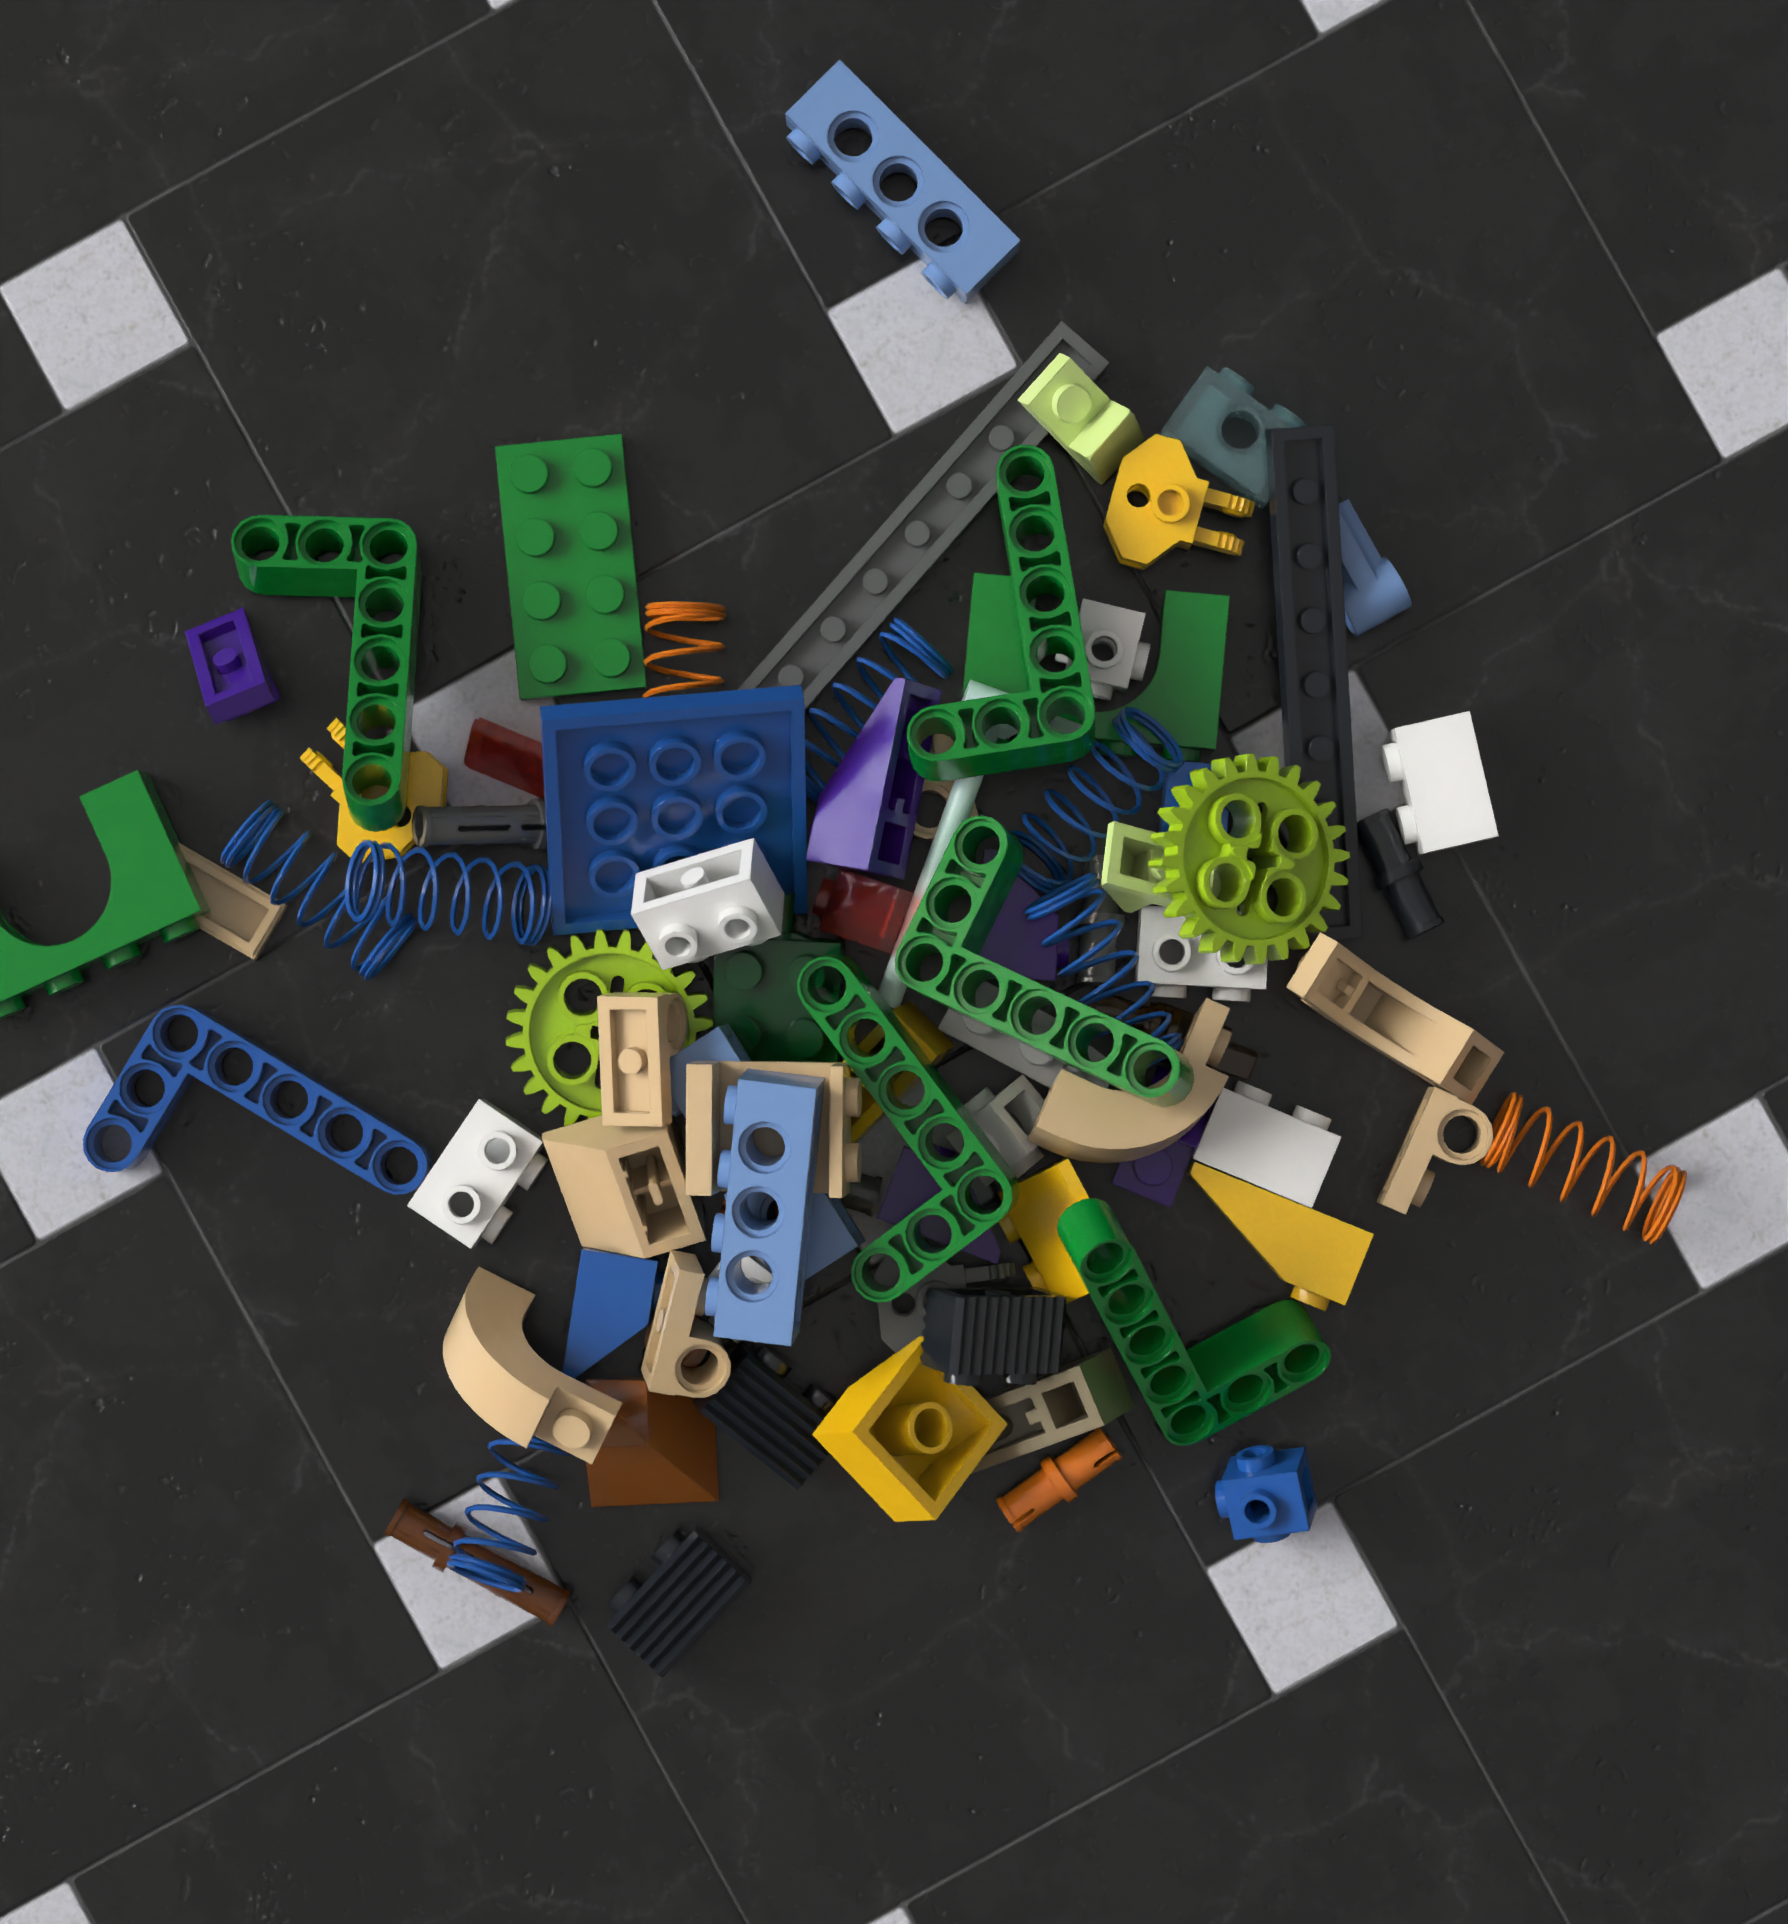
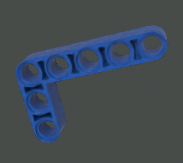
[83,1005,433,1195]

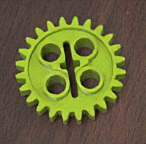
[1148,753,1350,965]
[506,929,713,1126]

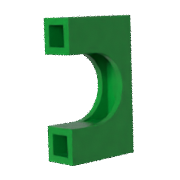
[962,573,1230,763]
[0,770,211,1020]

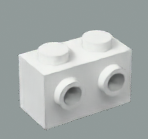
[631,838,785,970]
[1135,906,1268,1002]
[407,1098,549,1249]

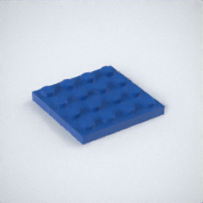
[540,685,808,936]

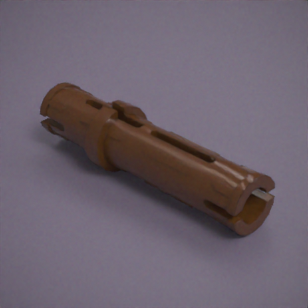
[384,1498,571,1627]

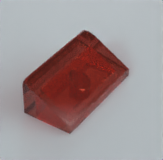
[464,717,545,799]

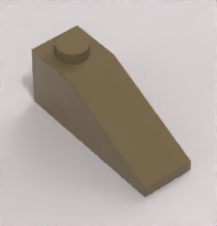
[971,1347,1135,1474]

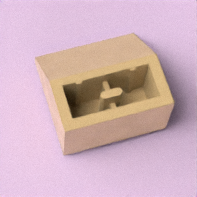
[542,1115,706,1259]

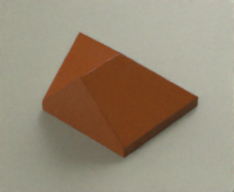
[586,1376,719,1507]

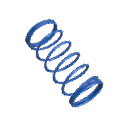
[805,617,954,805]
[999,707,1184,894]
[220,800,418,980]
[345,840,552,946]
[1023,873,1185,1068]
[446,1436,571,1592]

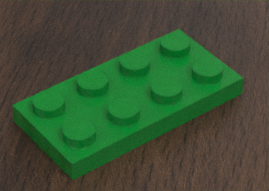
[495,434,648,701]

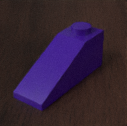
[806,677,942,880]

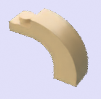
[1286,932,1504,1105]
[1027,998,1232,1163]
[443,1266,623,1464]

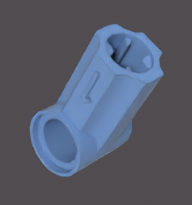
[1339,499,1412,637]

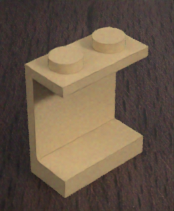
[686,1060,862,1198]

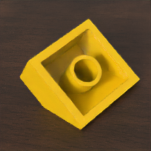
[995,1157,1089,1304]
[812,1336,1007,1522]

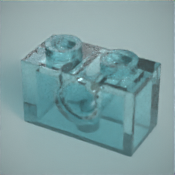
[1160,366,1306,510]

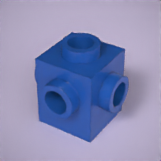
[1215,1445,1318,1543]

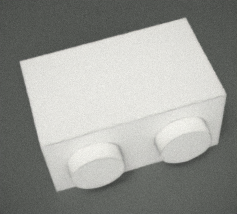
[1381,711,1499,856]
[1191,1080,1341,1208]

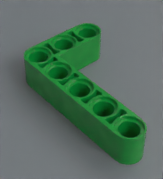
[907,445,1096,782]
[231,515,422,832]
[894,815,1194,1107]
[797,954,1020,1302]
[1057,1198,1331,1446]

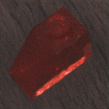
[811,869,913,957]

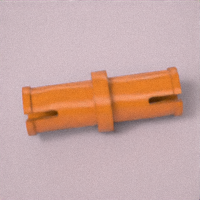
[995,1427,1123,1533]

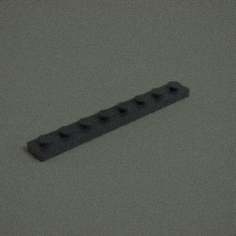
[1265,424,1363,942]

